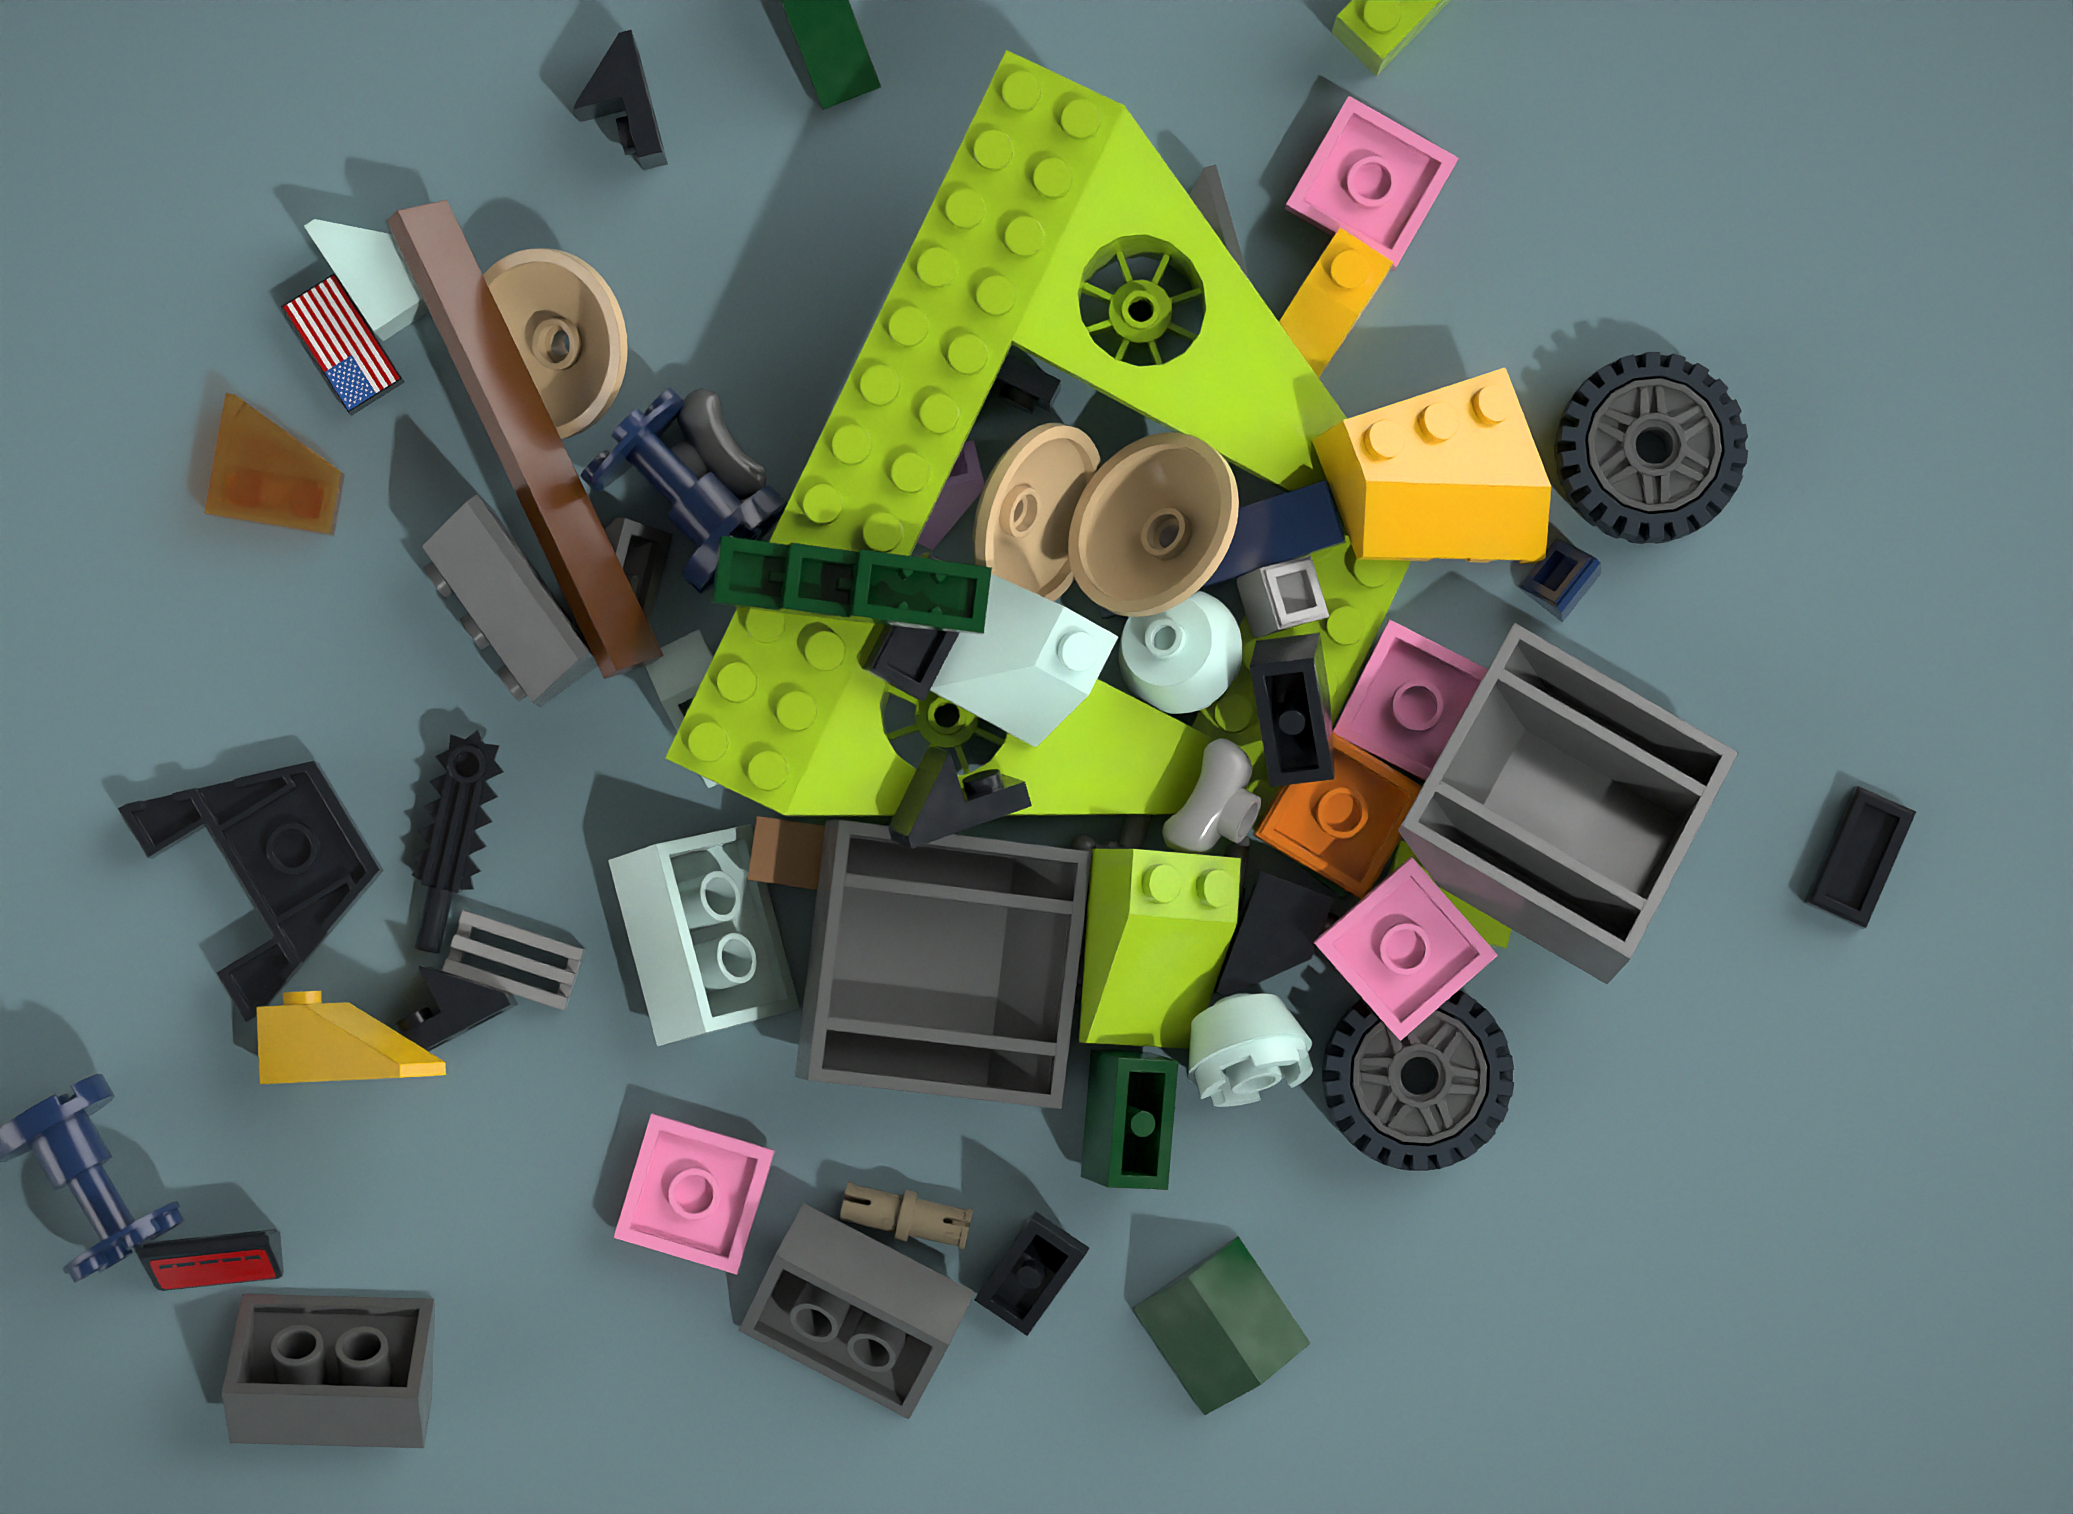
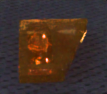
[204,393,345,537]

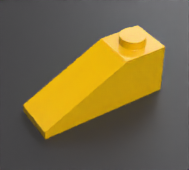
[1279,228,1394,378]
[256,991,446,1084]

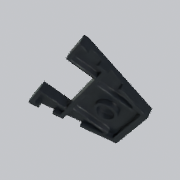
[118,761,384,1022]

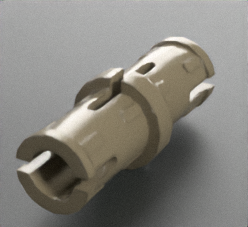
[839,1181,973,1250]

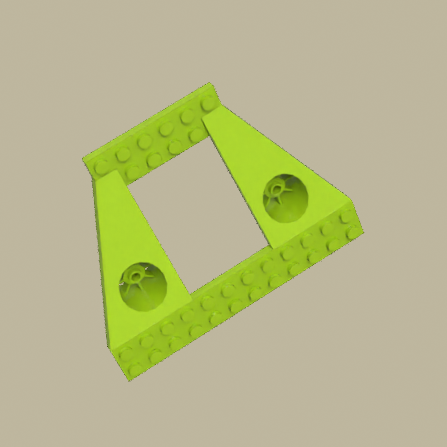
[665,50,1411,831]

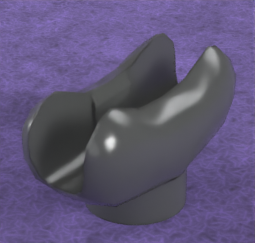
[670,388,767,503]

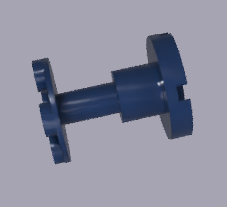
[580,388,788,594]
[0,1074,184,1283]

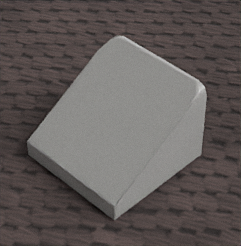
[1237,555,1329,638]

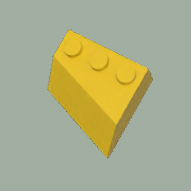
[1312,368,1551,564]

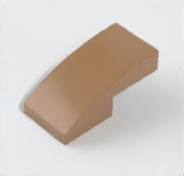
[748,816,825,891]

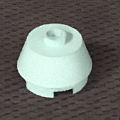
[1118,590,1242,714]
[1188,993,1313,1107]

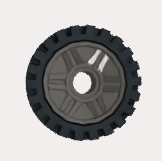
[1554,352,1748,544]
[1322,990,1514,1171]

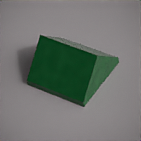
[1133,1236,1310,1415]

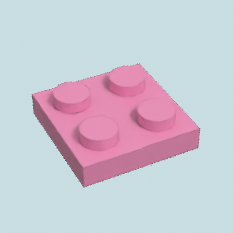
[1285,96,1459,271]
[1332,620,1488,782]
[1313,857,1498,1041]
[614,1113,775,1275]

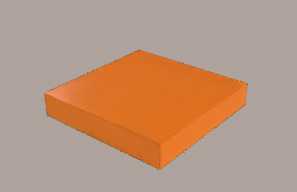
[1252,732,1422,900]

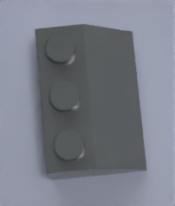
[422,494,598,707]
[739,1203,975,1419]
[222,1294,435,1448]

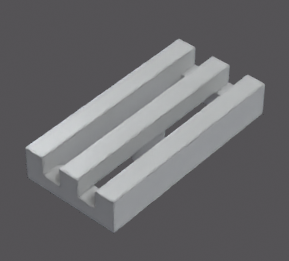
[442,910,586,1010]

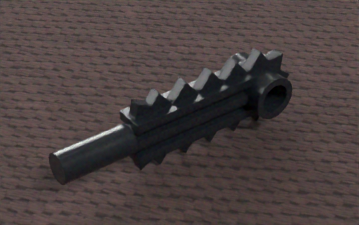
[412,730,504,953]

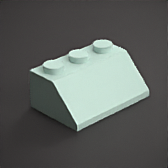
[608,824,800,1046]

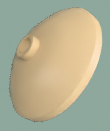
[483,248,628,439]
[973,423,1102,602]
[1068,432,1239,617]

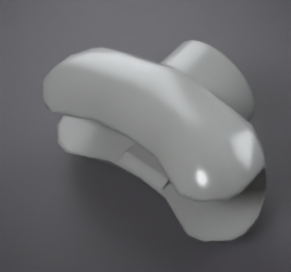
[1162,738,1261,855]

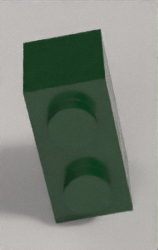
[1080,1049,1179,1190]

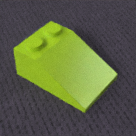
[1079,849,1241,1049]

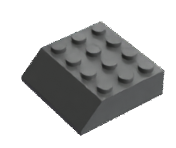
[1398,623,1739,984]
[795,820,1092,1109]

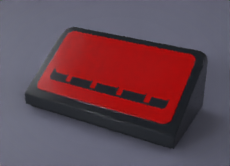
[140,1229,284,1291]

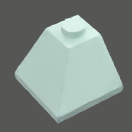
[930,574,1118,747]

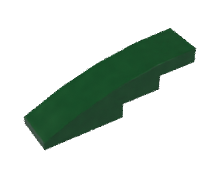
[780,0,881,110]
[711,536,992,635]

